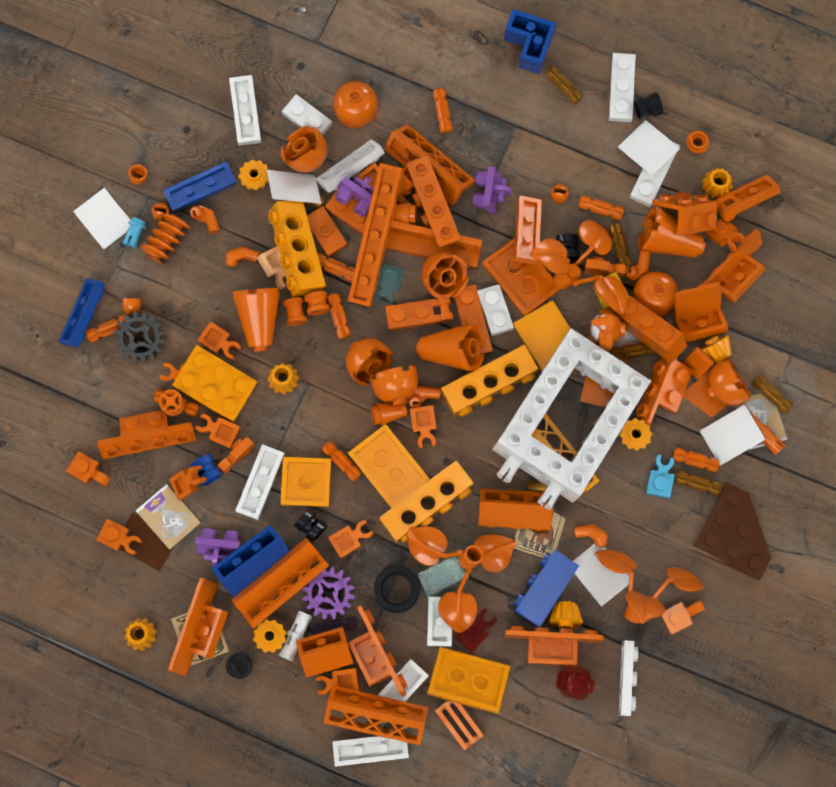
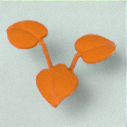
[530,220,628,316]
[407,526,516,633]
[594,550,706,624]

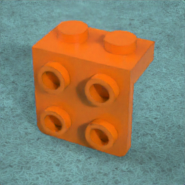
[652,192,717,235]
[674,282,728,342]

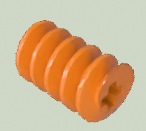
[141,214,191,265]

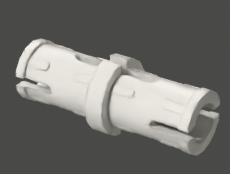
[279,610,312,662]

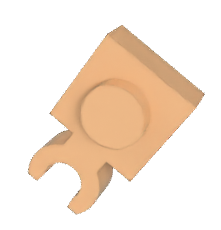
[257,246,287,290]

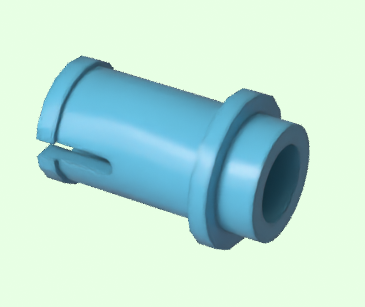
[123,217,146,249]

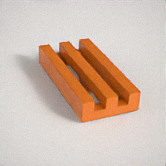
[435,701,484,750]

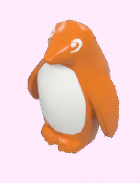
[589,308,626,352]

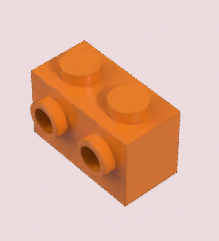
[296,627,354,678]

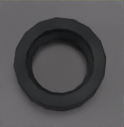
[374,566,420,613]

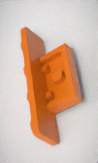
[406,156,461,248]
[698,229,765,303]
[635,356,693,425]
[97,410,196,459]
[168,577,228,676]
[348,605,408,697]
[504,626,604,666]

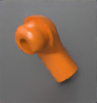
[225,246,260,267]
[625,251,651,281]

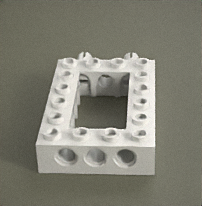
[492,329,651,510]

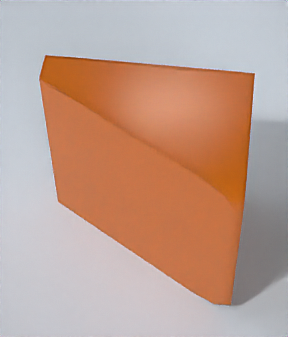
[682,347,714,379]

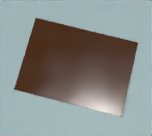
[120,512,174,571]

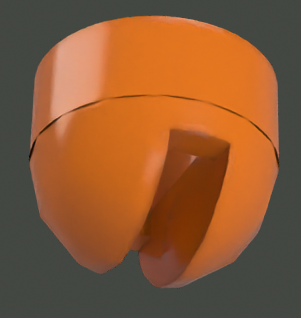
[128,164,147,185]
[550,184,569,204]
[151,202,171,222]
[122,298,141,315]

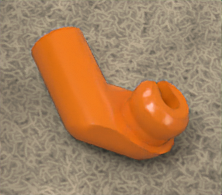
[190,205,220,234]
[407,386,441,408]
[573,524,608,547]

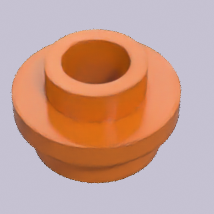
[686,131,710,154]

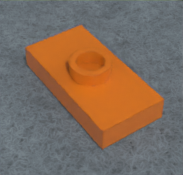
[307,206,348,258]

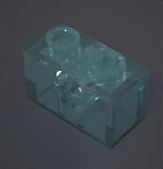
[417,556,471,598]

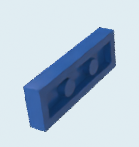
[163,162,237,213]
[58,279,105,348]

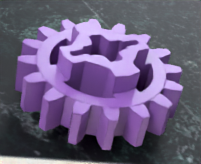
[302,567,355,620]

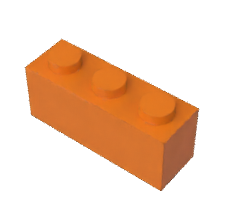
[614,296,687,363]
[478,488,553,531]

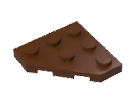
[694,482,771,580]

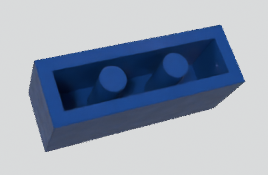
[211,525,290,598]
[513,550,579,628]

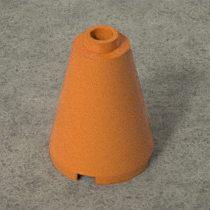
[637,206,706,258]
[233,288,280,352]
[416,324,485,371]

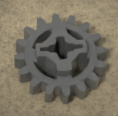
[114,311,166,362]

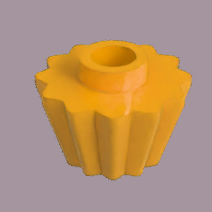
[238,159,269,191]
[702,168,733,199]
[700,335,732,364]
[267,362,299,395]
[619,418,652,451]
[549,601,583,629]
[123,618,157,651]
[253,619,287,653]

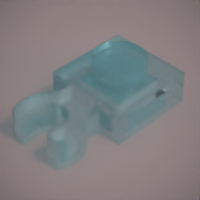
[375,264,404,306]

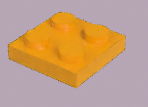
[281,457,331,508]

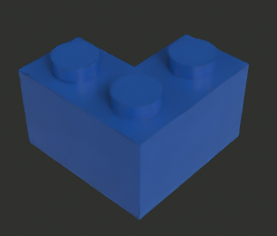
[504,9,556,74]

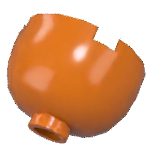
[333,81,378,128]
[280,126,328,173]
[421,252,469,300]
[631,271,679,318]
[345,338,393,385]
[707,357,751,406]
[370,365,418,406]

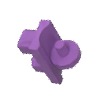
[472,166,512,214]
[335,175,374,217]
[195,528,240,567]

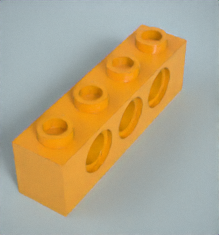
[268,200,326,297]
[441,344,538,417]
[379,460,474,543]

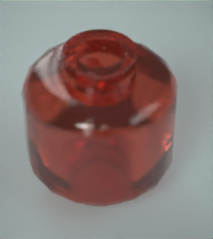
[556,666,595,700]

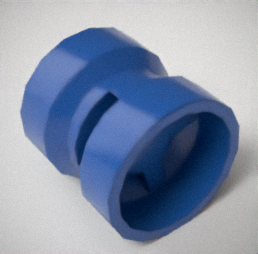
[190,453,223,486]

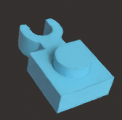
[645,454,675,499]

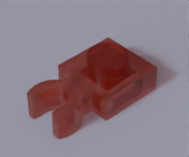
[454,608,497,653]

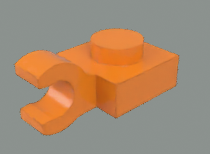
[66,451,111,487]
[661,601,705,635]

